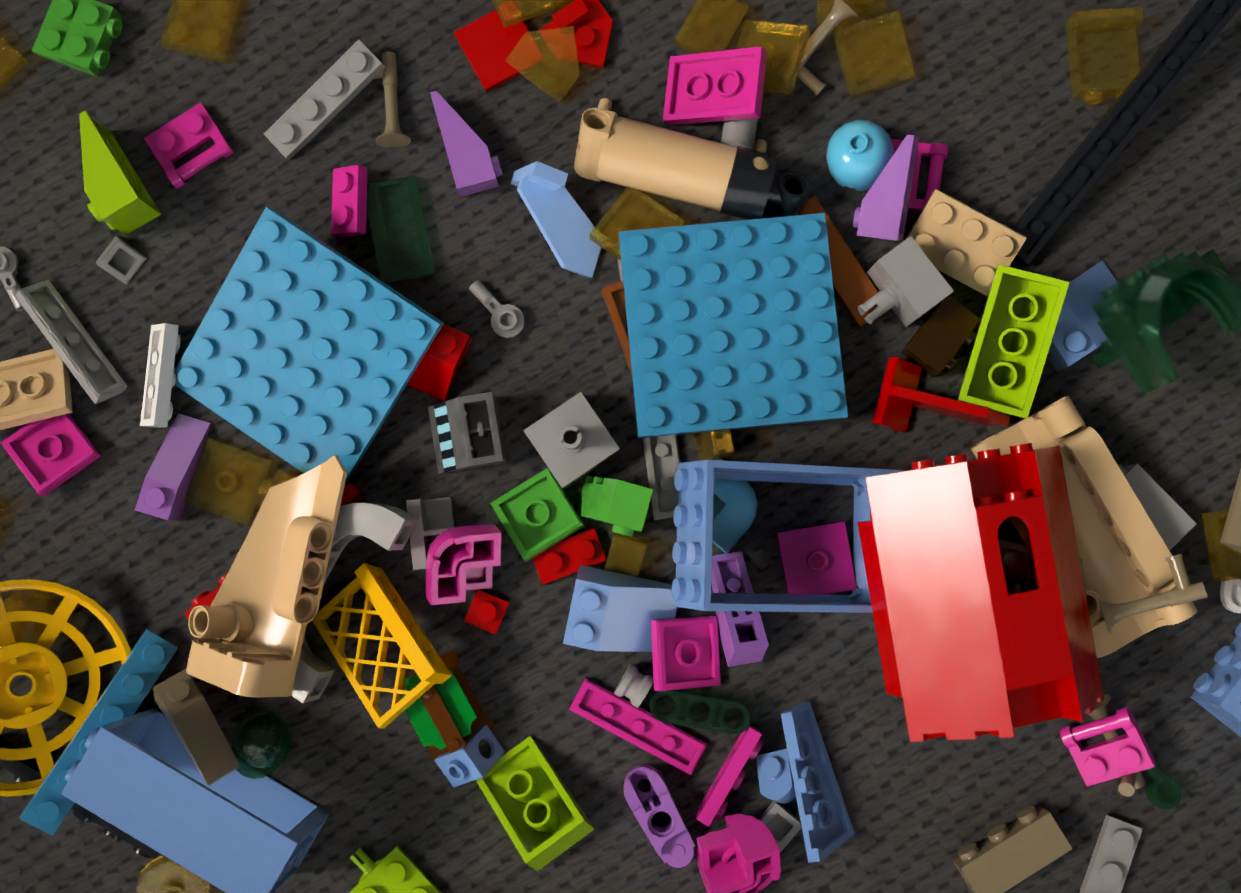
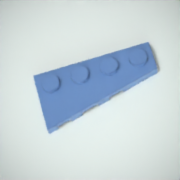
[781,701,855,863]

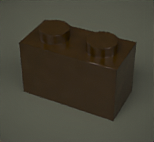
[901,295,981,377]

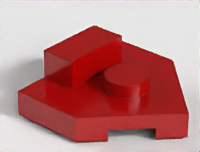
[539,0,613,69]

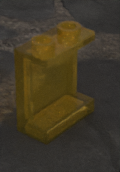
[1065,7,1144,105]

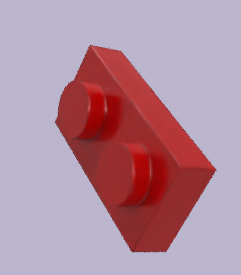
[533,528,607,585]

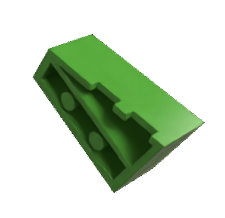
[576,475,653,537]

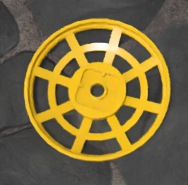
[0,579,131,797]

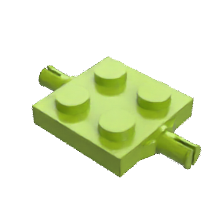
[349,845,442,893]

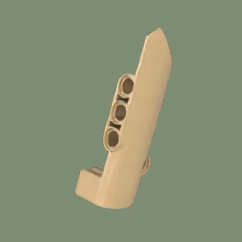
[186,455,347,698]

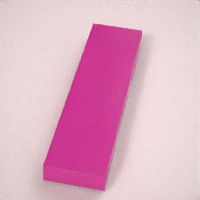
[569,678,707,775]

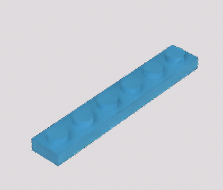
[20,629,178,836]

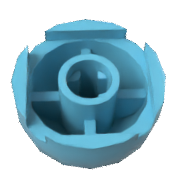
[826,120,895,191]

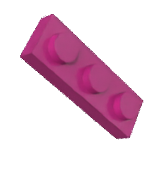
[695,723,763,827]

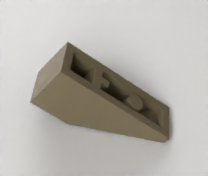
[153,669,240,786]

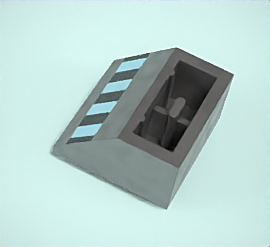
[428,392,506,474]

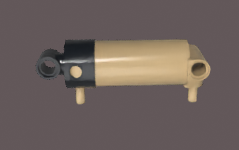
[574,98,812,220]

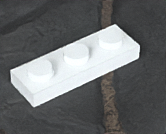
[140,323,181,427]

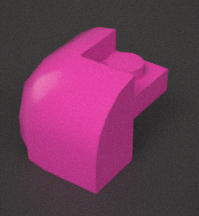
[426,524,501,605]
[695,814,781,893]

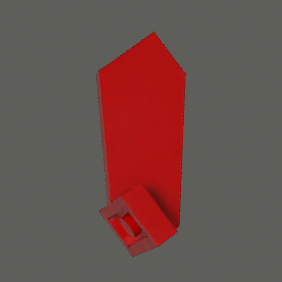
[872,357,1010,433]

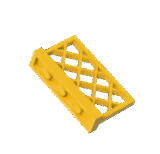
[312,563,452,729]

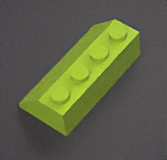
[958,264,1070,419]

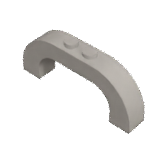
[291,503,419,703]

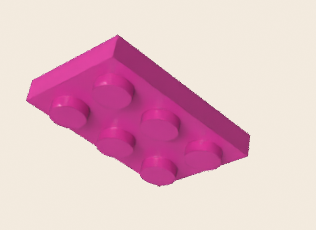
[663,46,767,125]

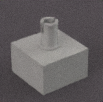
[858,236,954,327]
[523,392,620,489]

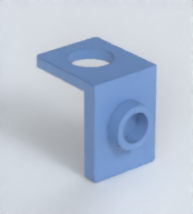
[435,725,505,787]

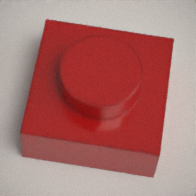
[464,589,510,635]

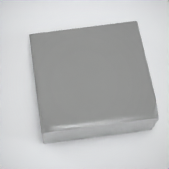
[96,236,147,285]

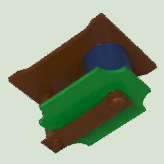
[392,649,496,761]

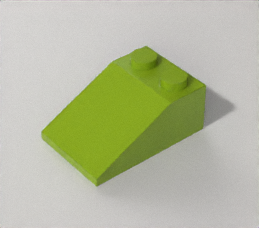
[79,110,161,235]
[476,736,595,872]

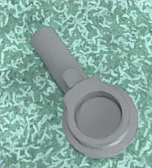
[0,246,25,311]
[469,280,525,338]

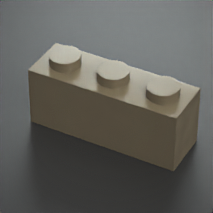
[953,806,1072,893]

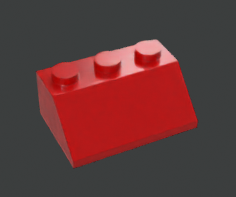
[407,324,473,402]

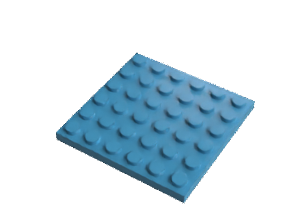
[174,207,444,485]
[619,213,848,438]

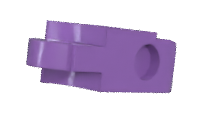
[623,765,695,868]

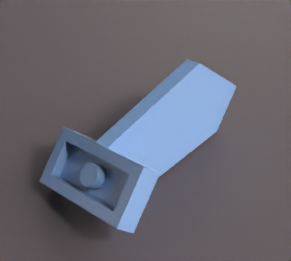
[510,161,604,278]

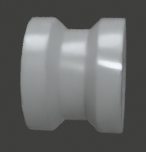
[614,664,654,708]

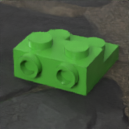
[32,0,123,77]

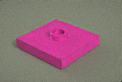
[1,413,101,498]
[777,521,857,595]
[651,616,721,691]

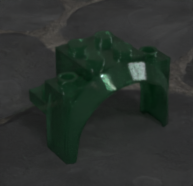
[1091,249,1241,394]

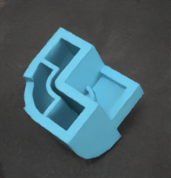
[712,457,758,554]

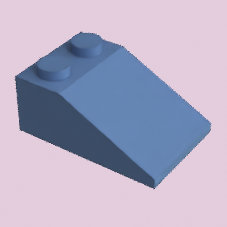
[1047,260,1140,371]
[563,565,677,652]

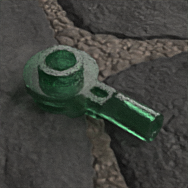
[1145,740,1182,810]

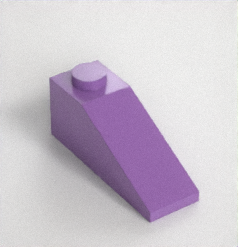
[430,91,503,197]
[853,135,919,241]
[135,413,212,521]
[711,551,769,667]

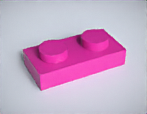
[331,164,368,237]

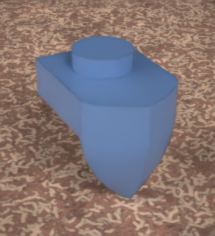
[756,749,796,804]

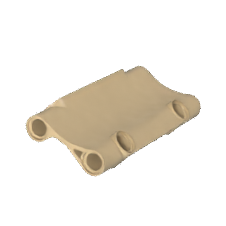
[971,396,1197,658]

